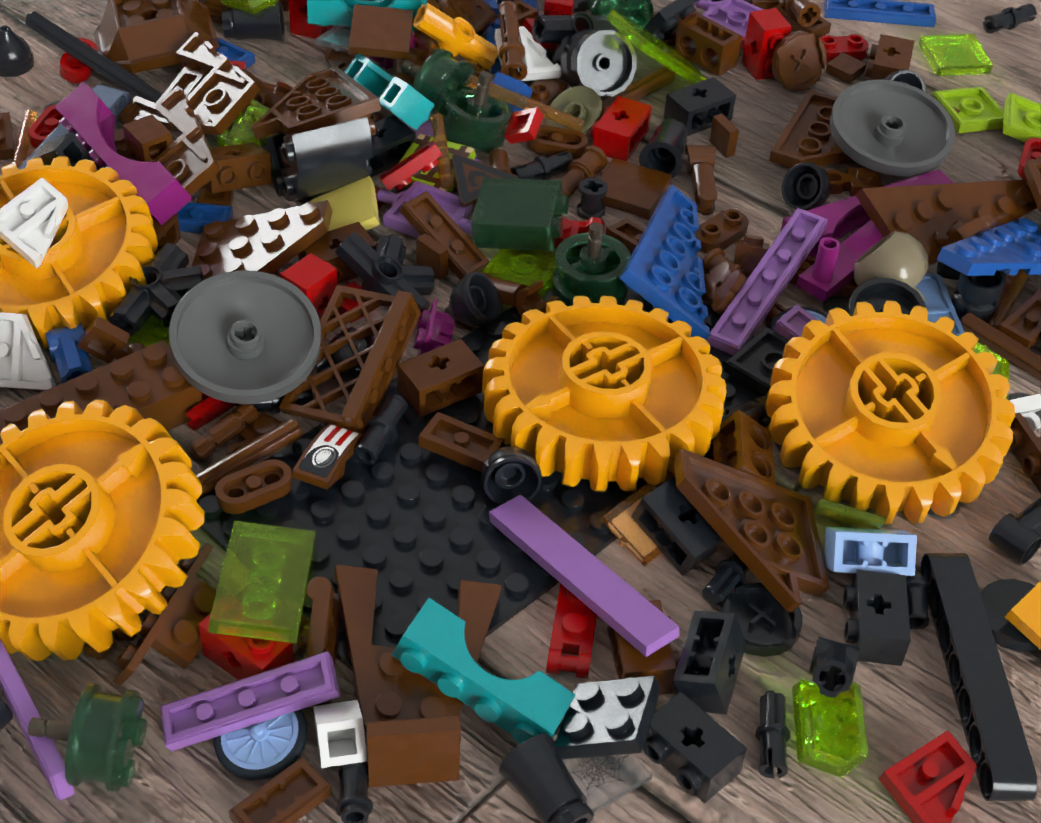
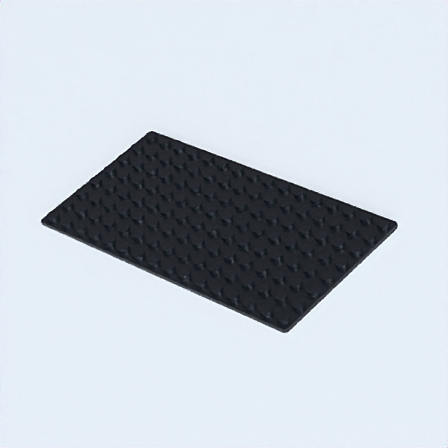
[196,245,771,672]

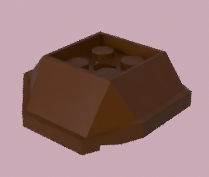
[94,0,220,74]

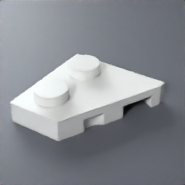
[495,26,561,81]
[0,177,69,269]
[0,312,56,390]

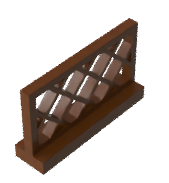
[279,285,421,434]

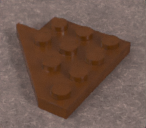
[251,66,381,140]
[769,90,853,168]
[191,200,333,280]
[673,448,829,613]

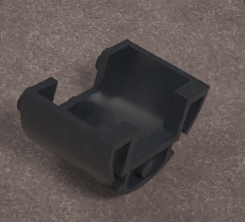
[259,117,373,201]

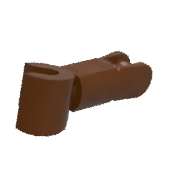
[685,145,717,215]
[481,272,559,316]

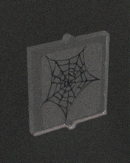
[563,753,652,813]

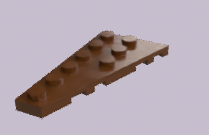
[855,179,1038,267]

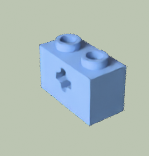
[824,527,917,576]

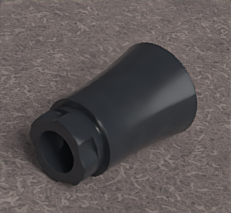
[222,0,285,41]
[639,118,688,178]
[499,734,594,823]

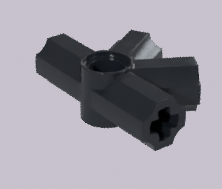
[532,11,619,72]
[335,232,435,320]
[108,243,204,337]

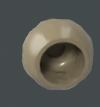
[854,231,929,301]

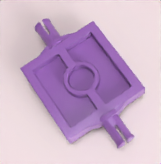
[696,0,764,37]
[377,181,481,238]

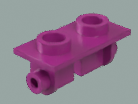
[413,299,455,356]

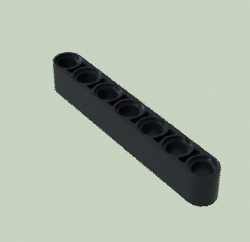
[920,553,1037,801]

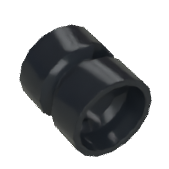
[952,270,1006,323]

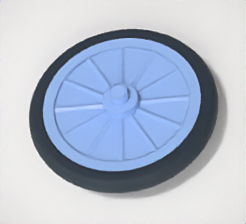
[214,709,308,780]

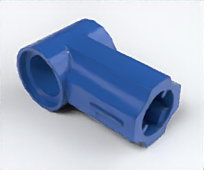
[46,323,93,383]

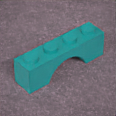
[307,0,427,31]
[344,53,434,131]
[392,598,576,744]

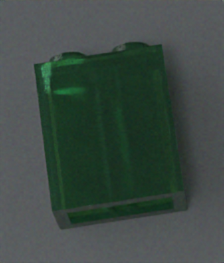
[471,178,569,251]

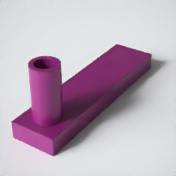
[796,220,883,302]

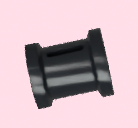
[577,177,608,220]

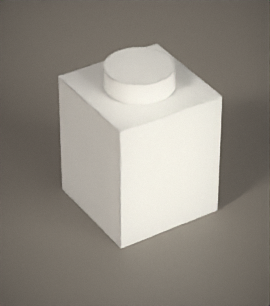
[313,700,367,768]

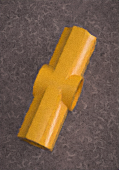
[413,3,498,70]

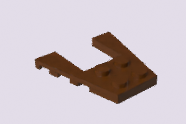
[116,32,261,135]
[96,85,221,196]
[334,564,502,733]

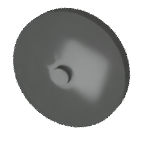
[830,80,955,176]
[169,270,321,404]

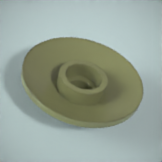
[546,86,602,134]

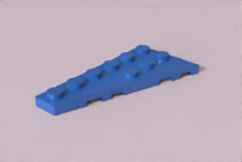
[620,185,710,339]
[937,218,1041,276]

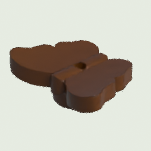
[702,261,745,315]

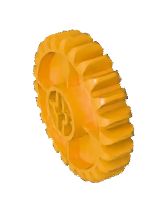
[0,156,158,349]
[482,296,727,492]
[766,301,1015,525]
[0,400,205,661]

